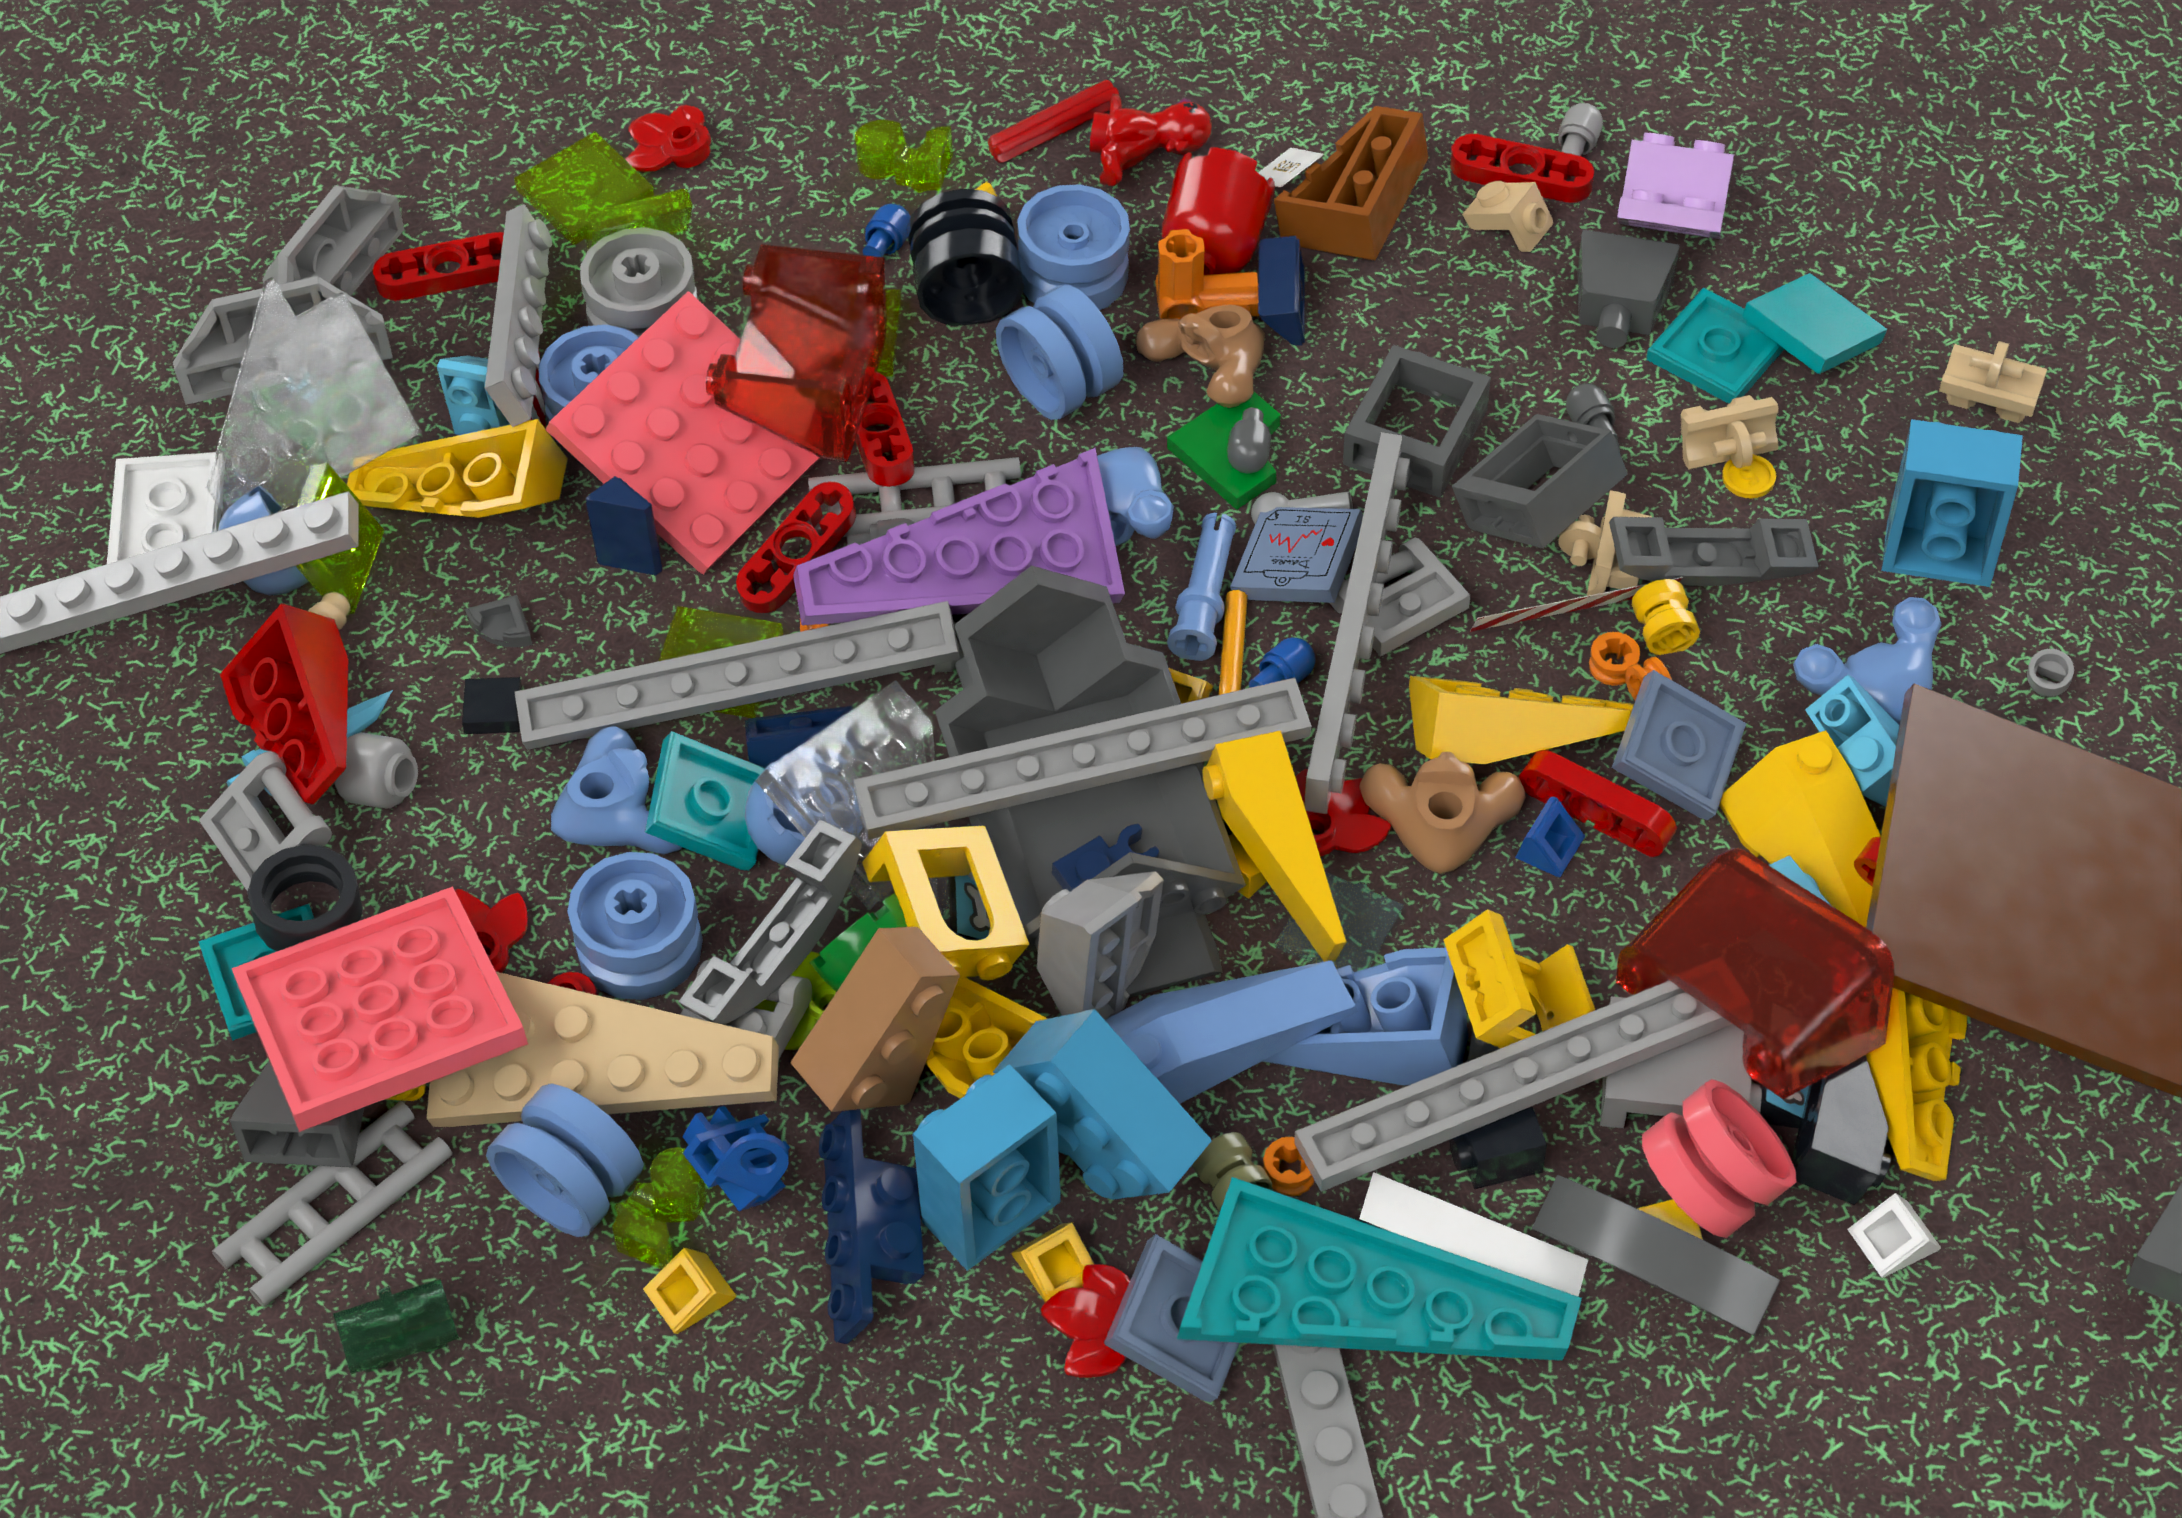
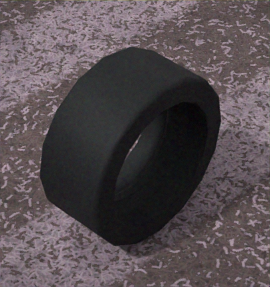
[247,845,363,951]

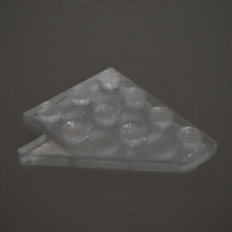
[206,277,422,516]
[756,680,949,915]

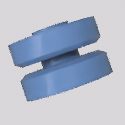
[1017,184,1130,310]
[996,284,1123,420]
[539,325,639,444]
[567,852,703,1000]
[486,1084,644,1237]

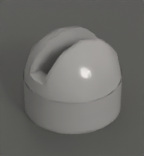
[2027,649,2074,698]

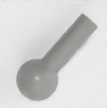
[1251,491,1353,524]

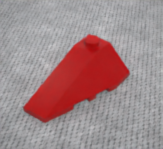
[220,603,348,805]

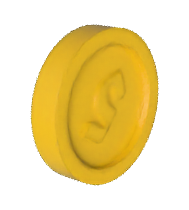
[1722,454,1776,498]

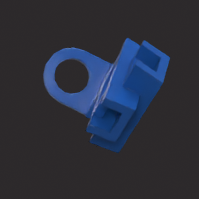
[682,1106,790,1211]

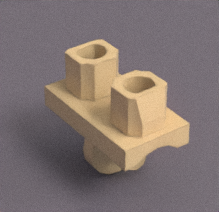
[1939,341,2047,423]
[1681,395,1778,469]
[1558,490,1652,596]

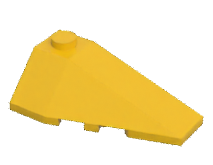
[345,419,568,518]
[1409,676,1634,764]
[1202,730,1346,962]
[1719,730,1881,948]
[1835,948,1967,1181]
[926,977,1048,1099]

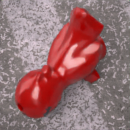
[1090,94,1212,186]

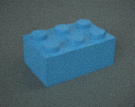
[1881,419,2023,587]
[993,1009,1212,1200]
[913,1064,1061,1271]

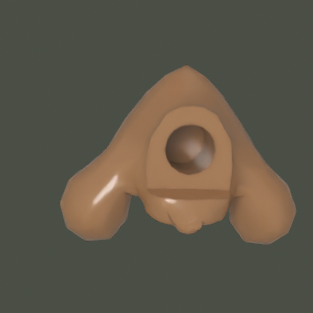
[1135,305,1265,408]
[1359,752,1526,874]

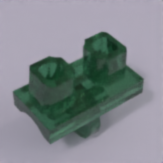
[333,1279,459,1374]

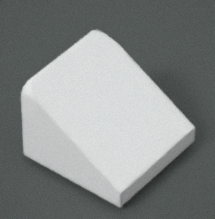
[1847,1193,1941,1278]

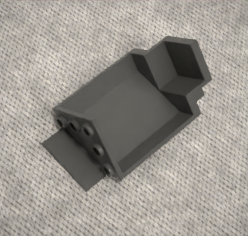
[935,565,1246,998]

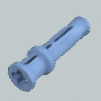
[1167,513,1236,661]

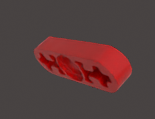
[1450,134,1594,203]
[373,232,504,301]
[842,371,915,487]
[736,482,856,613]
[1519,750,1677,857]

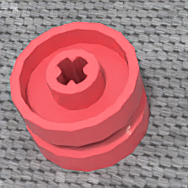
[1642,1079,1796,1238]

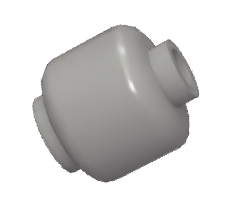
[334,733,418,809]

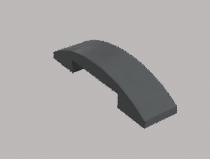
[1609,517,1818,586]
[678,820,862,1025]
[1532,1175,1780,1336]

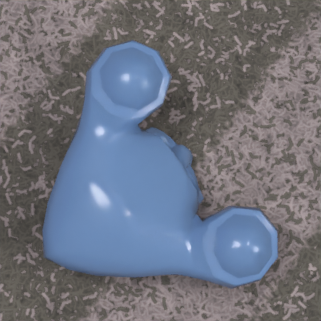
[1097,447,1174,546]
[1793,597,1941,726]
[551,726,682,854]

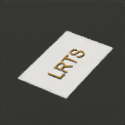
[1258,148,1324,187]

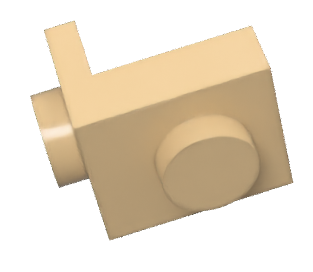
[1463,181,1553,252]

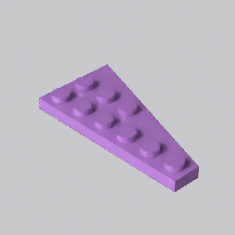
[793,448,1125,625]

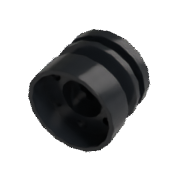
[907,189,1024,326]

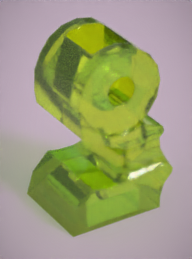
[855,119,953,193]
[612,1147,707,1270]

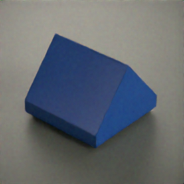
[1515,797,1585,877]

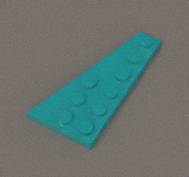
[1176,1177,1582,1361]

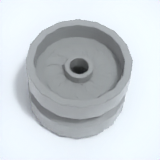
[580,227,698,337]

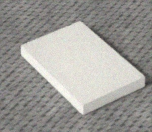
[107,452,225,564]

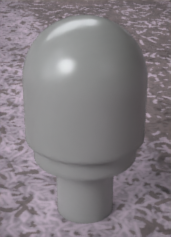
[1558,103,1603,156]

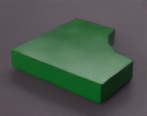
[1167,391,1281,510]

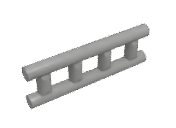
[808,457,1021,537]
[212,1101,453,1307]

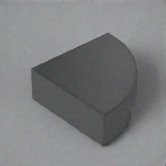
[465,595,532,647]

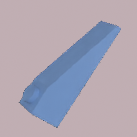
[1263,947,1468,1085]
[1105,960,1358,1104]

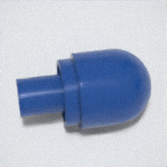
[863,204,911,263]
[1249,637,1316,688]

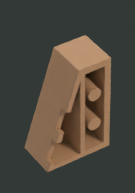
[790,927,960,1112]

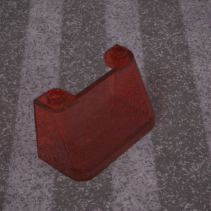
[706,244,887,462]
[1616,848,1895,1100]

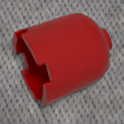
[1162,147,1275,275]

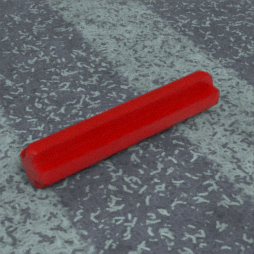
[988,80,1119,163]

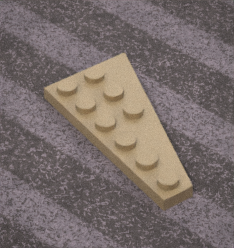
[426,972,779,1127]

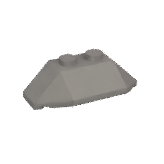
[262,185,404,296]
[173,276,393,405]
[1037,872,1164,1020]

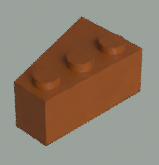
[1274,106,1429,261]

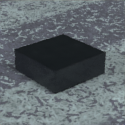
[462,677,523,734]

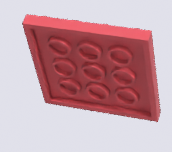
[545,291,843,575]
[232,886,528,1132]

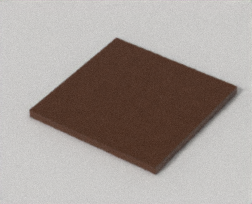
[1858,683,2182,1098]

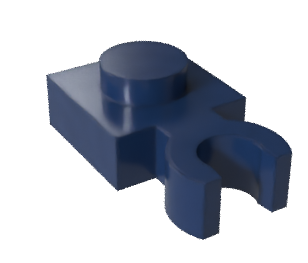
[1051,824,1159,892]

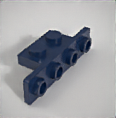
[819,1109,924,1344]

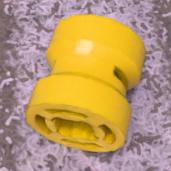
[1632,579,1700,655]

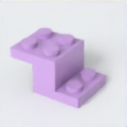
[1617,133,1734,239]

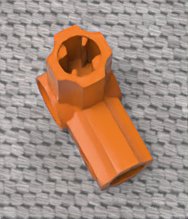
[1155,229,1259,319]

